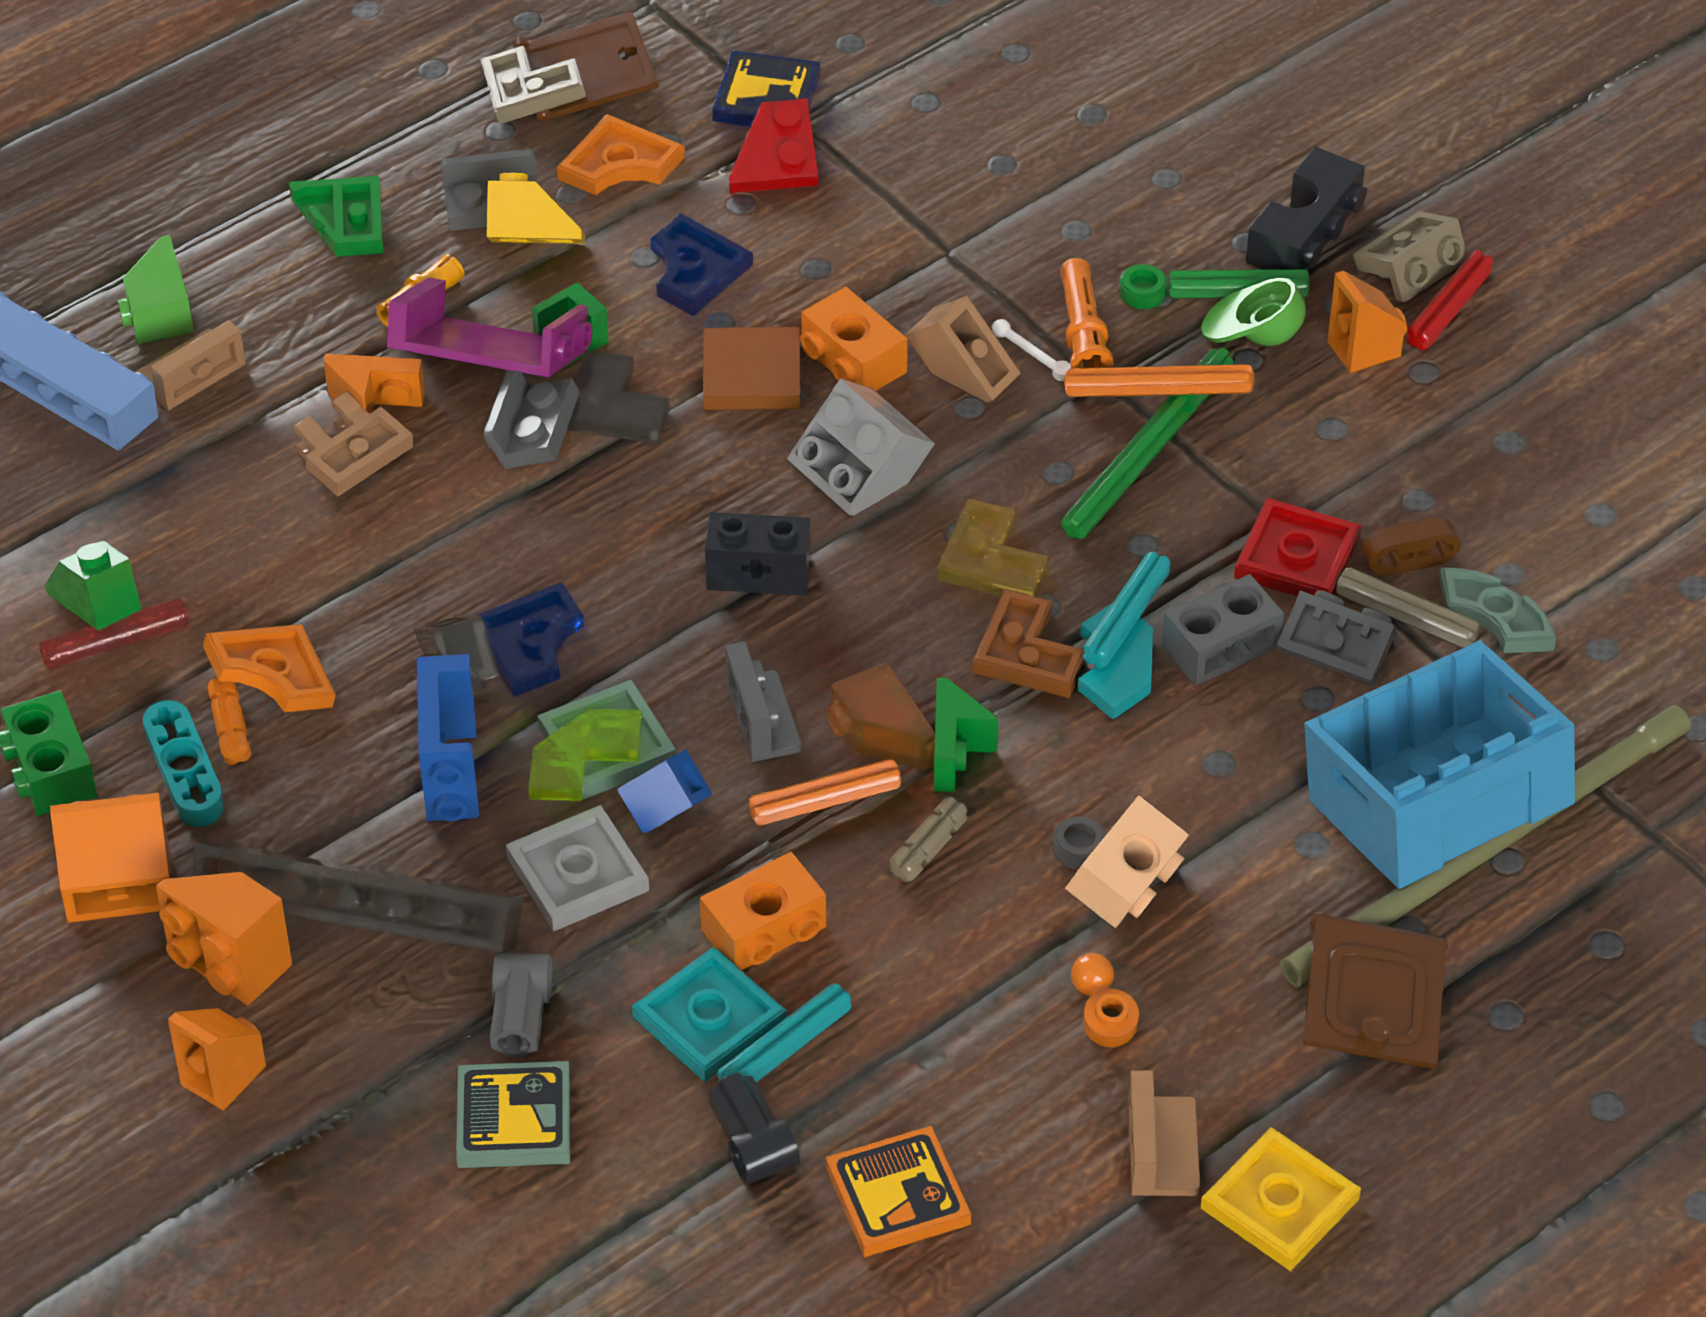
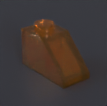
[827,662,935,770]

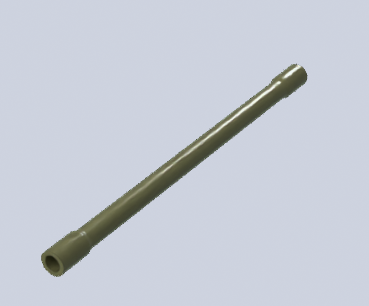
[1280,705,1691,988]

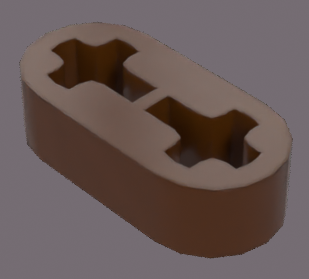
[1362,517,1461,576]

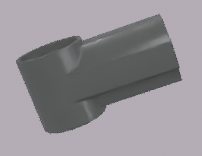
[490,952,552,1058]

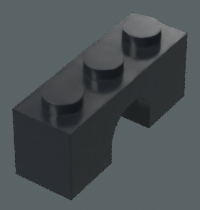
[1246,146,1367,270]

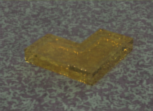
[937,499,1048,597]

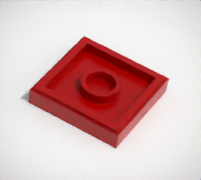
[1234,498,1362,596]

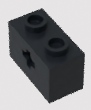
[705,512,811,596]

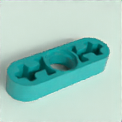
[143,700,224,827]

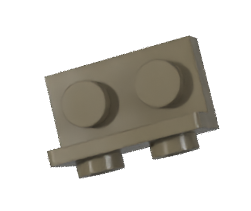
[1353,211,1468,302]

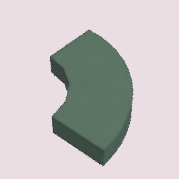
[1439,568,1556,653]

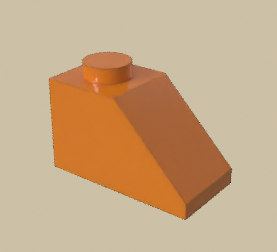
[1327,271,1407,373]
[168,1008,266,1111]

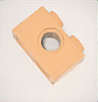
[1065,795,1189,928]

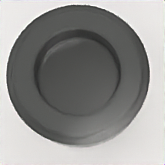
[1053,817,1106,870]

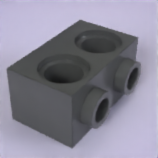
[1162,574,1284,686]

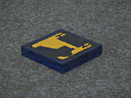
[712,50,821,127]

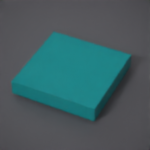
[632,946,787,1082]

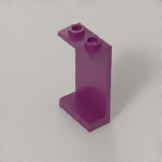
[387,277,592,377]

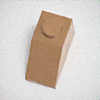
[905,296,1021,403]

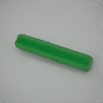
[1168,269,1310,299]

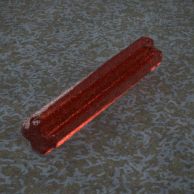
[39,598,189,670]

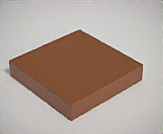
[703,327,801,410]

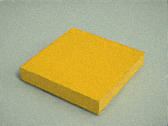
[1201,1127,1361,1271]

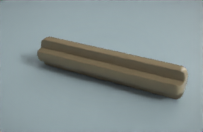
[1336,567,1480,648]

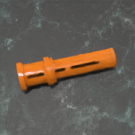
[1060,258,1114,368]

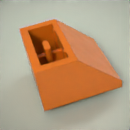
[50,793,173,923]
[156,872,292,1006]

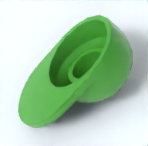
[1201,278,1306,346]

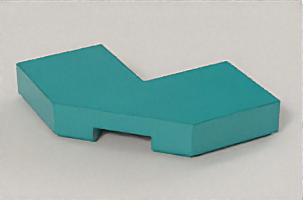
[1078,603,1153,720]

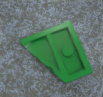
[289,176,384,257]

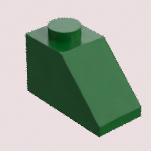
[45,540,141,631]

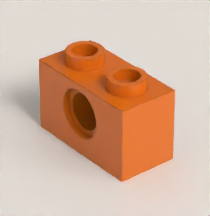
[800,286,908,391]
[700,851,826,971]

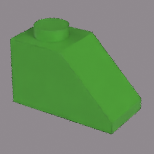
[117,235,194,345]

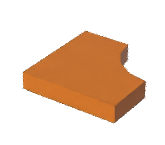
[557,114,685,195]
[203,624,336,713]

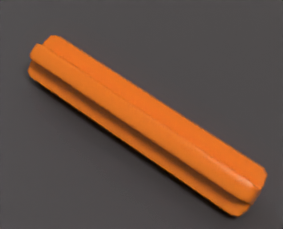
[749,759,901,826]

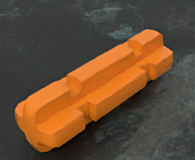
[207,678,251,765]

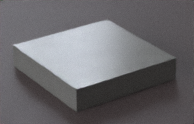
[506,805,649,932]

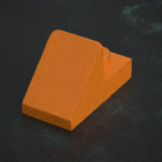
[324,354,425,414]

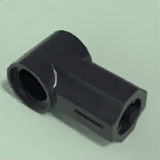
[709,1072,800,1185]

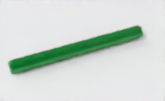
[1061,348,1234,539]

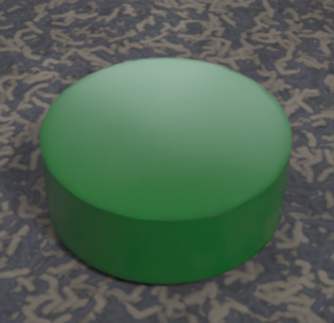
[1119,264,1167,309]

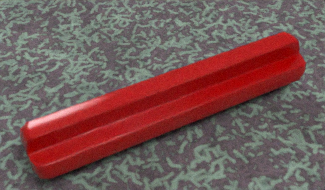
[1406,250,1493,351]

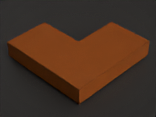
[972,589,1085,698]

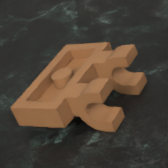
[294,391,413,497]

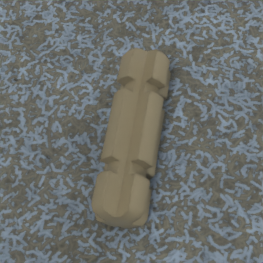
[890,797,967,882]

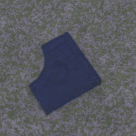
[650,213,753,316]
[470,582,585,697]

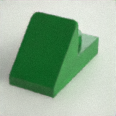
[934,678,998,792]

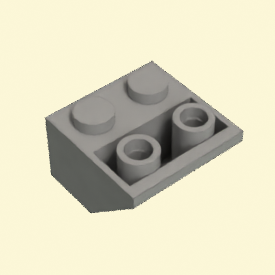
[787,378,935,516]

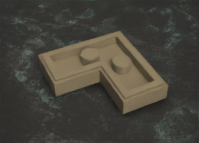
[481,46,586,124]

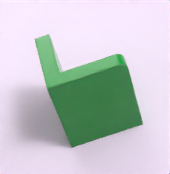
[532,282,609,367]

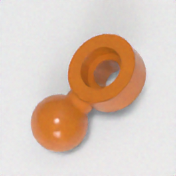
[1071,953,1139,1047]

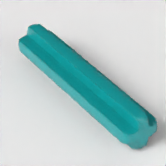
[1083,551,1170,668]
[718,983,852,1082]

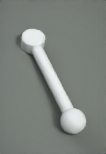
[992,319,1071,381]

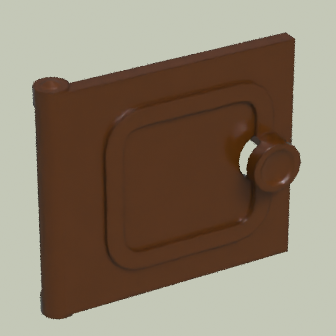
[513,11,659,122]
[1303,913,1448,1069]

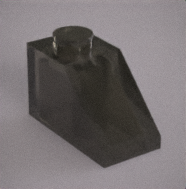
[414,614,499,693]

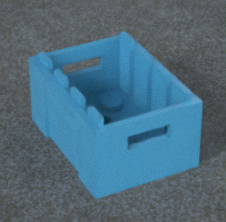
[1304,640,1575,889]

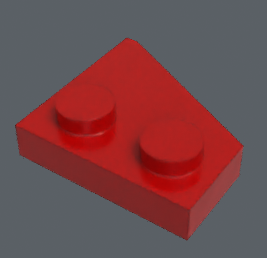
[729,99,818,193]

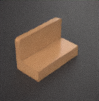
[135,320,246,411]
[1128,1070,1200,1196]

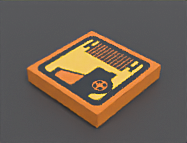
[826,1126,971,1257]

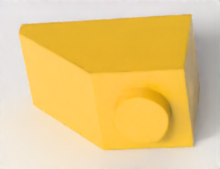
[487,173,585,244]

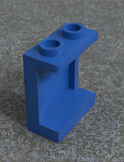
[417,654,479,821]

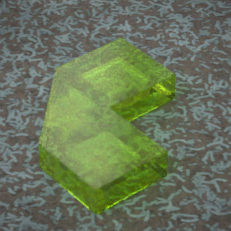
[529,708,642,801]

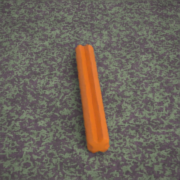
[1064,364,1255,397]

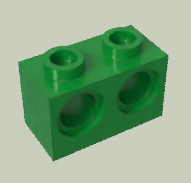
[0,690,98,816]

